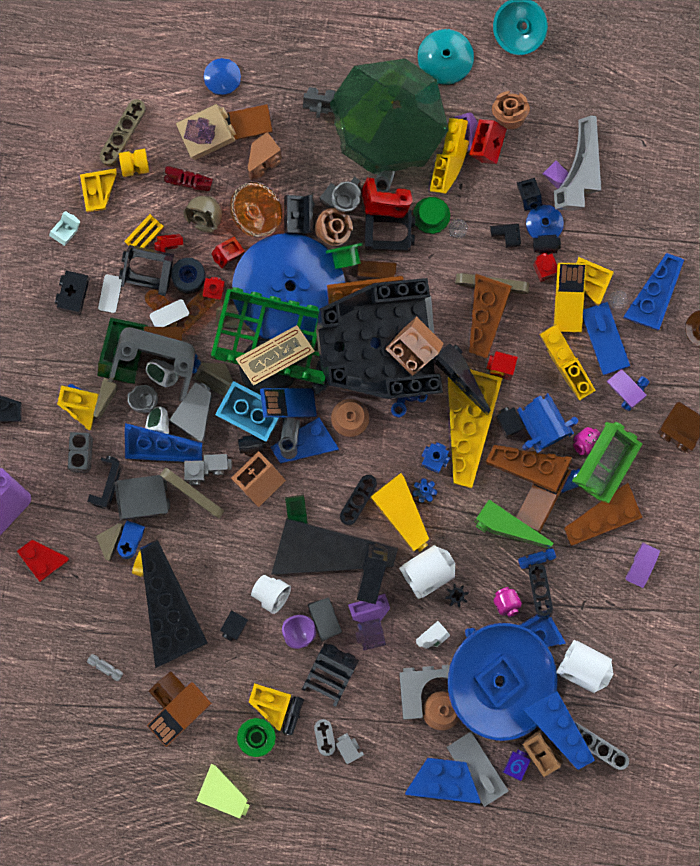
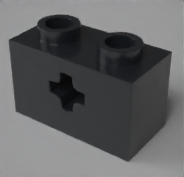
[55,270,90,315]

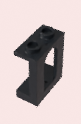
[365,210,415,251]
[119,245,174,296]
[87,456,123,510]

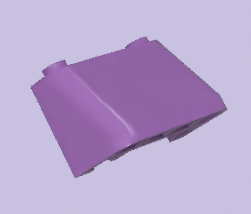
[0,468,31,535]

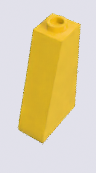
[371,473,429,552]

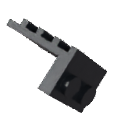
[302,643,359,707]

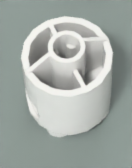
[399,545,455,599]
[556,640,614,693]

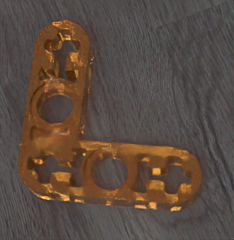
[145,289,216,334]

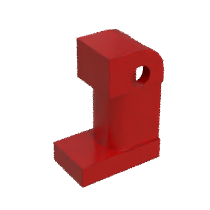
[361,177,412,218]

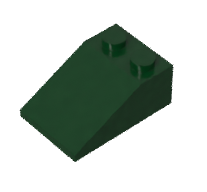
[97,317,148,384]

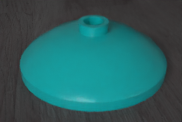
[493,0,548,55]
[418,29,474,85]

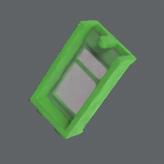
[572,422,642,503]

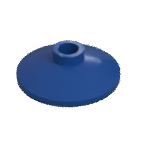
[526,205,564,238]

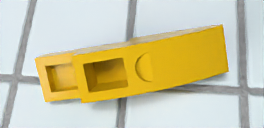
[430,118,469,194]
[539,324,596,400]

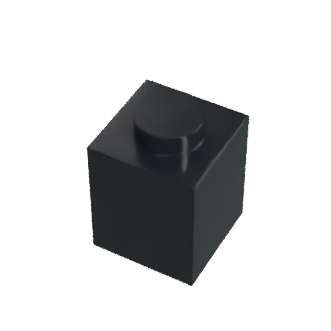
[496,407,524,438]
[220,610,249,642]

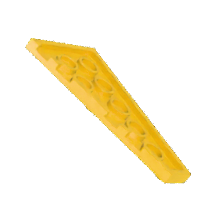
[448,369,502,489]

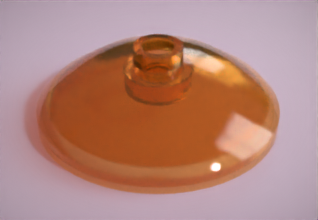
[230,182,282,238]

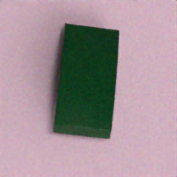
[285,495,308,524]

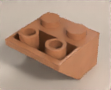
[248,132,282,180]
[386,317,444,376]
[231,451,286,508]

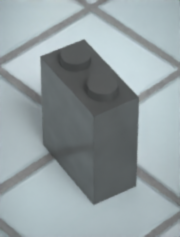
[114,475,170,521]

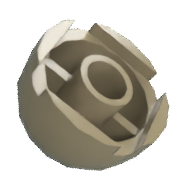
[183,196,222,233]

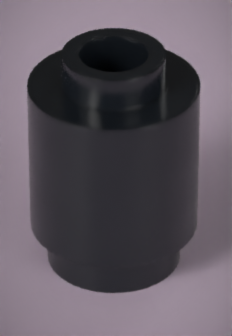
[533,234,561,254]
[238,435,267,455]

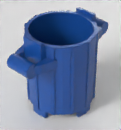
[517,393,578,453]

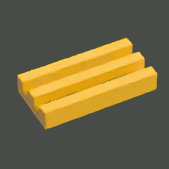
[124,214,164,248]

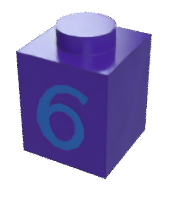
[502,750,531,781]

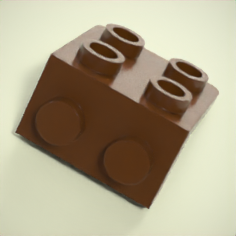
[657,402,700,453]

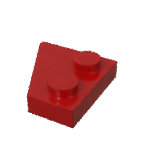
[17,540,70,582]

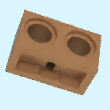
[522,730,564,777]

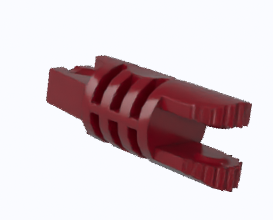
[164,166,213,191]

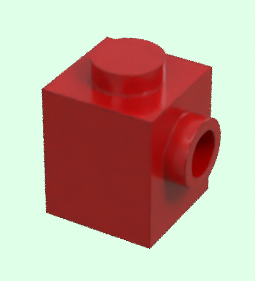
[533,253,557,282]

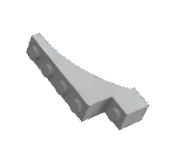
[554,116,601,211]

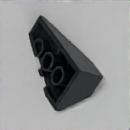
[433,343,491,415]

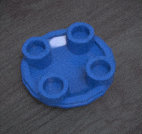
[203,58,241,95]

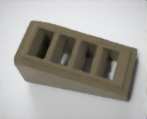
[93,378,119,420]

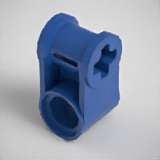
[117,520,145,559]

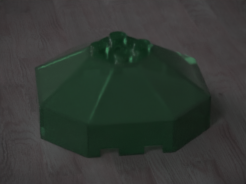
[330,58,449,174]

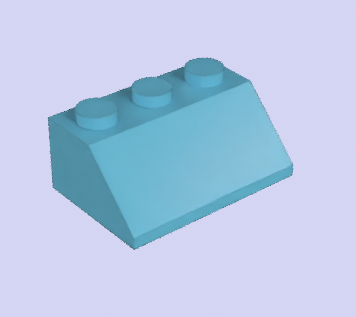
[215,381,281,442]

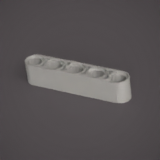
[574,721,629,770]

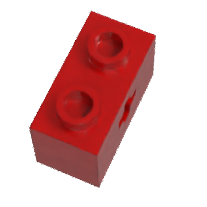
[469,119,507,164]
[486,351,518,381]

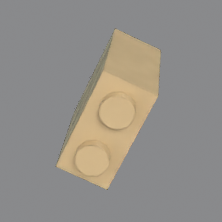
[176,104,236,160]

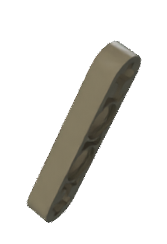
[100,99,146,166]
[455,273,530,294]
[160,467,225,519]

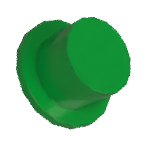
[413,197,450,234]
[325,243,363,269]
[237,718,276,757]

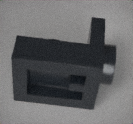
[517,178,542,211]

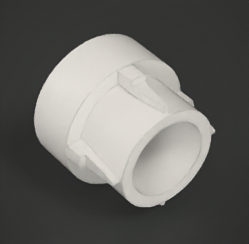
[251,575,291,614]

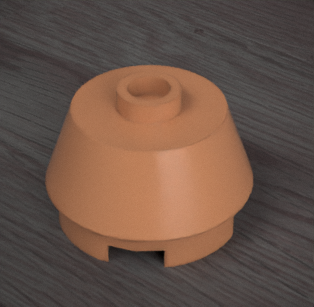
[492,91,530,129]
[315,208,353,246]
[331,399,369,437]
[422,691,459,730]

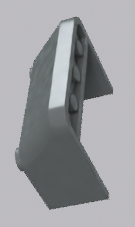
[108,327,195,401]

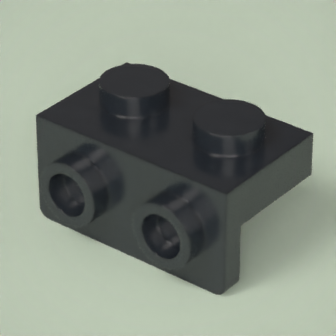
[284,195,315,235]

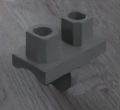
[303,87,338,118]

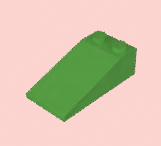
[474,500,554,549]

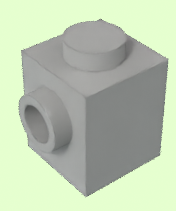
[184,461,205,485]

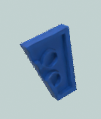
[270,417,339,464]

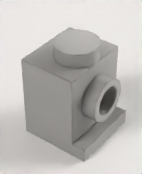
[204,454,232,476]
[336,733,364,764]

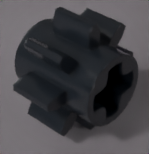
[445,584,469,608]

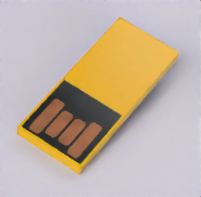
[554,263,586,332]

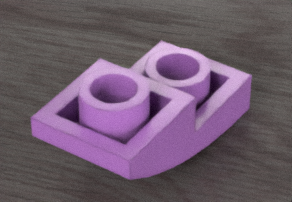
[607,369,647,409]
[625,543,660,588]

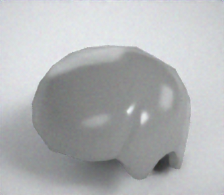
[332,181,361,213]
[128,385,158,414]

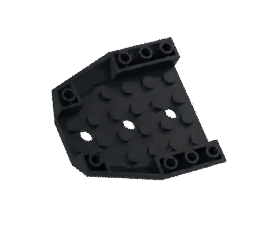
[316,278,443,399]

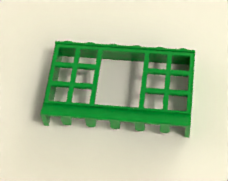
[211,287,326,385]

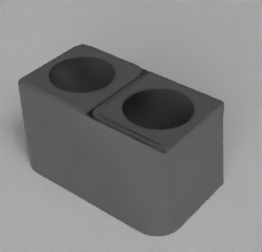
[68,432,93,473]
[308,597,342,642]

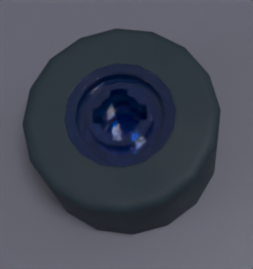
[171,258,206,294]

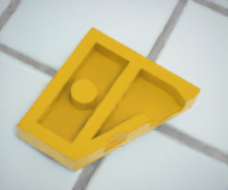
[80,168,117,213]
[576,257,614,306]
[57,385,99,430]
[249,683,291,731]

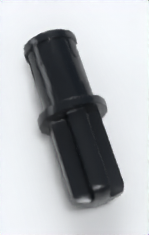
[283,696,305,735]

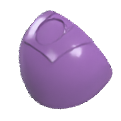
[282,615,316,649]

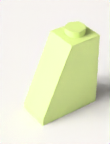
[197,764,250,818]

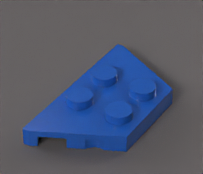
[405,758,480,804]

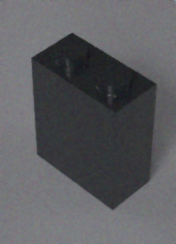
[357,544,388,604]

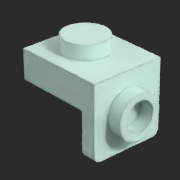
[49,211,80,246]

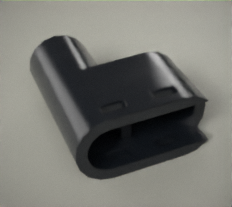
[490,223,521,248]

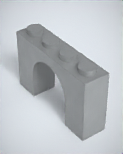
[399,665,450,720]

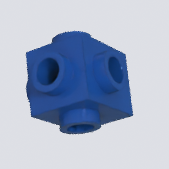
[421,442,450,474]

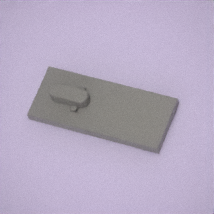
[446,732,508,807]

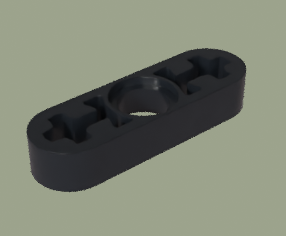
[340,475,377,526]
[529,564,553,619]

